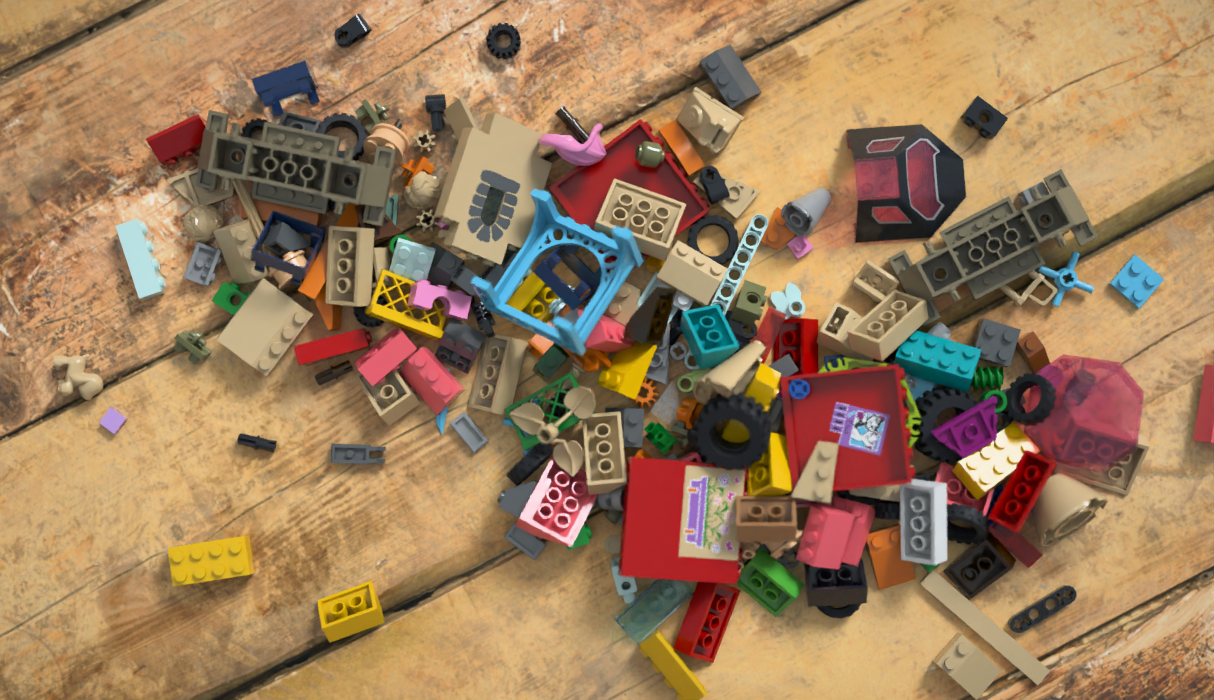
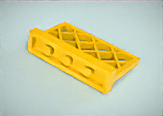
[365,270,446,340]

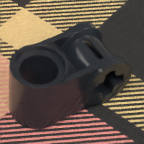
[334,14,372,48]
[700,166,730,205]
[725,310,757,340]

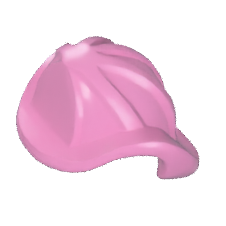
[538,123,606,166]

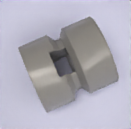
[598,486,625,511]

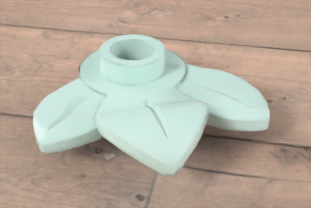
[770,282,805,319]
[549,285,575,316]

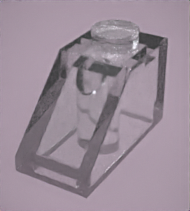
[649,381,679,425]

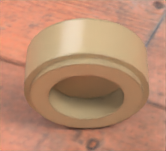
[605,535,621,554]

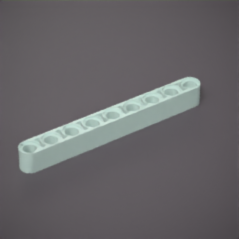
[684,214,768,370]

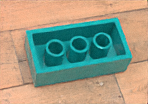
[894,330,981,393]

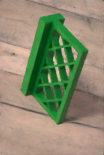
[505,372,595,450]

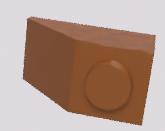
[1016,331,1050,373]

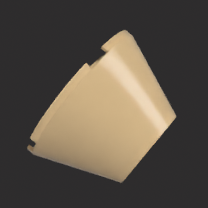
[1032,472,1108,546]

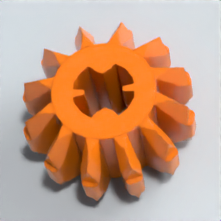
[628,377,660,409]

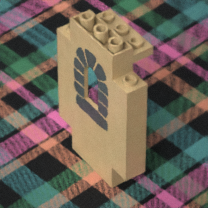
[434,113,552,267]

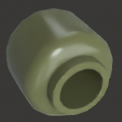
[635,141,665,168]

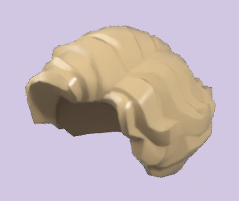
[403,171,442,210]
[184,205,224,244]

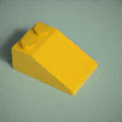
[597,340,657,400]

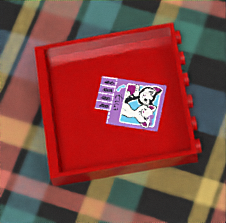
[780,364,916,493]

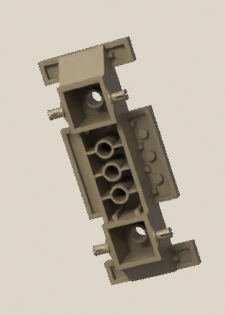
[196,110,397,226]
[888,169,1098,327]

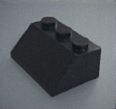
[804,558,868,607]

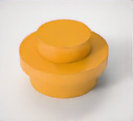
[645,256,664,273]

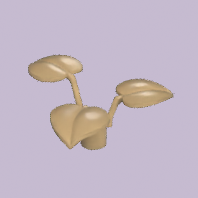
[509,387,596,477]

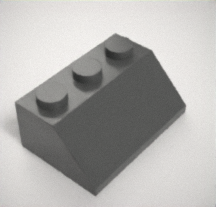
[699,45,761,110]

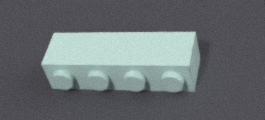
[115,219,166,300]

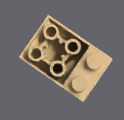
[817,302,874,361]

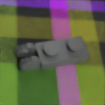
[331,443,386,464]

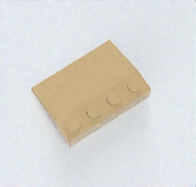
[594,178,686,261]
[216,278,313,376]
[1054,414,1150,495]

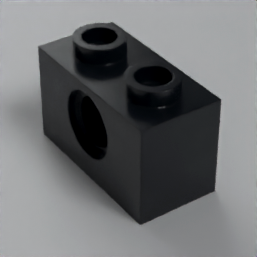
[961,96,1008,139]

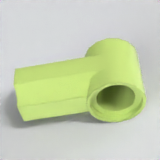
[676,367,711,394]

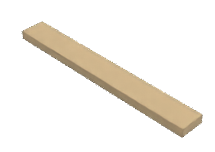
[919,570,1050,685]

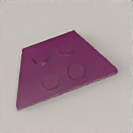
[930,396,998,458]

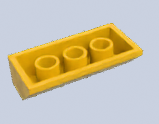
[639,628,708,700]

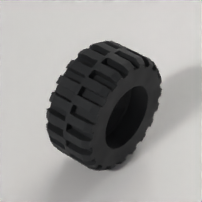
[911,386,979,463]
[693,392,772,470]

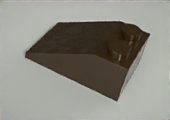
[625,286,677,345]
[943,531,1016,600]

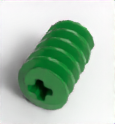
[969,366,1004,391]

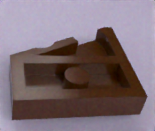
[355,204,401,241]

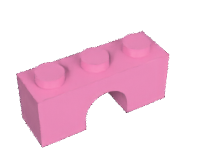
[407,280,472,321]

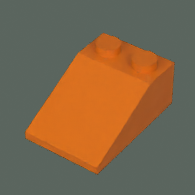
[865,523,916,590]

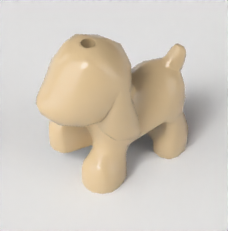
[53,354,103,400]

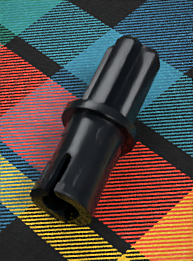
[237,433,277,453]

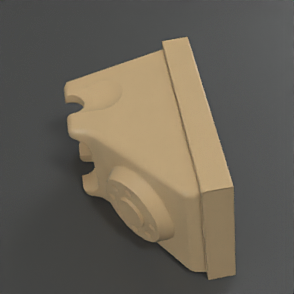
[676,87,744,154]

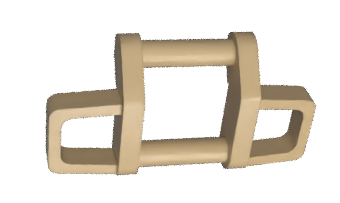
[999,270,1058,307]

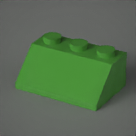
[737,547,805,617]

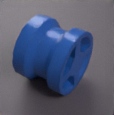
[789,379,810,399]

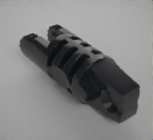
[467,295,496,338]

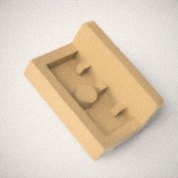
[852,260,900,303]

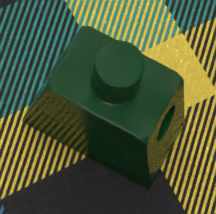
[533,344,570,383]

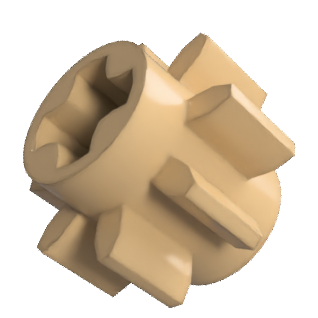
[413,129,437,153]
[416,209,439,233]

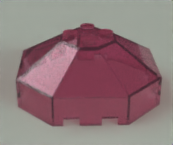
[1024,354,1144,473]

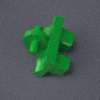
[644,422,679,455]

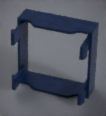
[252,61,320,117]
[251,211,326,286]
[533,245,610,311]

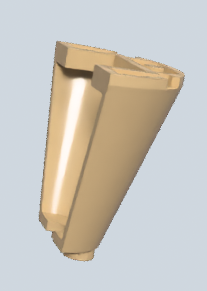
[693,340,766,425]

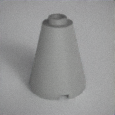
[781,188,831,236]

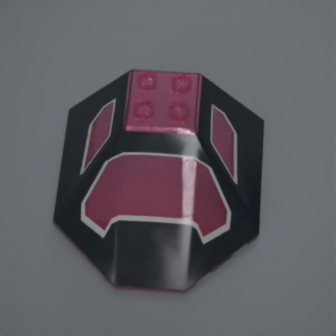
[846,124,966,243]

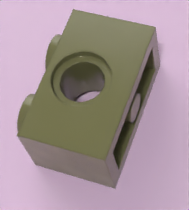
[731,280,767,327]

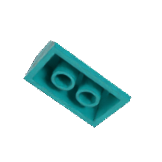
[680,304,739,369]

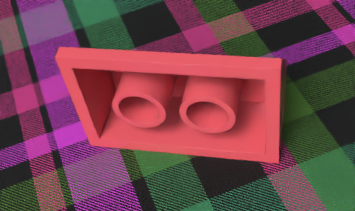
[577,310,635,354]
[354,326,417,386]
[400,347,465,416]
[796,501,855,569]

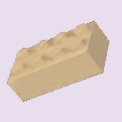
[848,290,929,361]

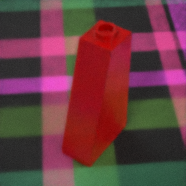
[293,328,372,367]

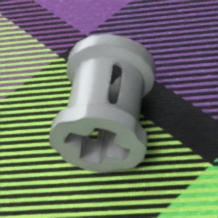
[669,343,687,361]

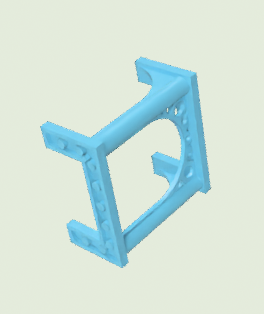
[471,188,643,356]

